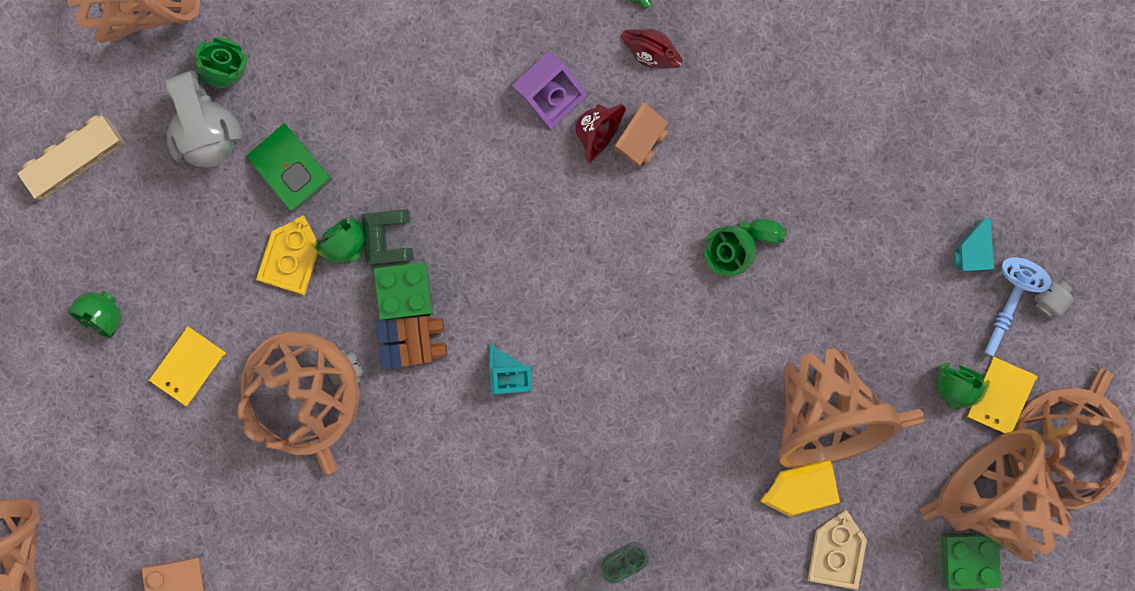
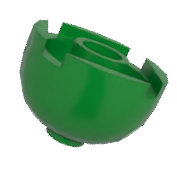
[194,37,247,89]
[313,215,365,264]
[704,225,756,278]
[67,291,121,339]
[936,363,990,410]

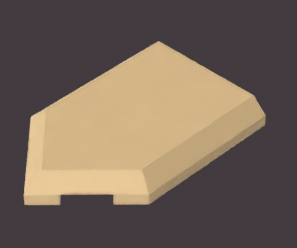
[807,510,867,590]

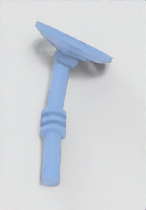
[984,257,1051,357]

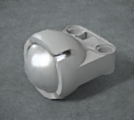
[166,71,242,168]

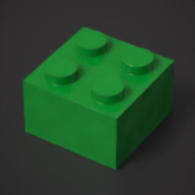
[374,262,434,320]
[941,533,1001,589]

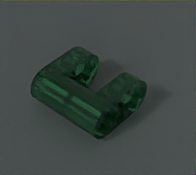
[361,209,414,266]
[601,541,649,584]

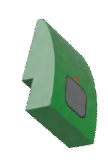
[246,123,333,213]

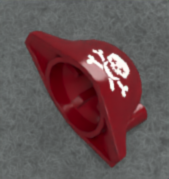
[621,29,683,68]
[575,104,626,163]

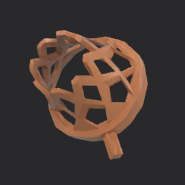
[67,0,200,44]
[238,331,360,475]
[778,349,925,468]
[1006,368,1133,509]
[920,429,1072,561]
[0,498,41,591]

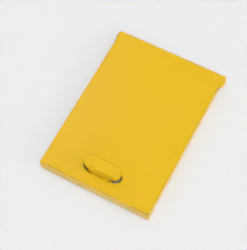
[149,326,226,407]
[967,357,1038,434]

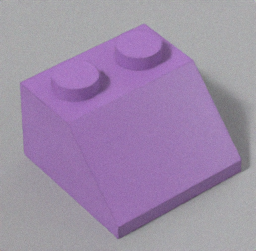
[512,51,588,129]

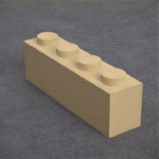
[17,115,125,201]

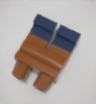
[375,316,448,370]

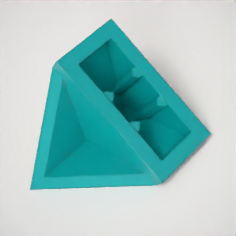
[490,344,532,394]

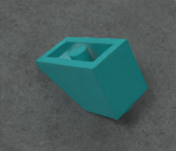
[953,218,994,272]

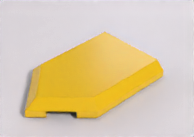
[256,215,318,295]
[760,459,840,517]

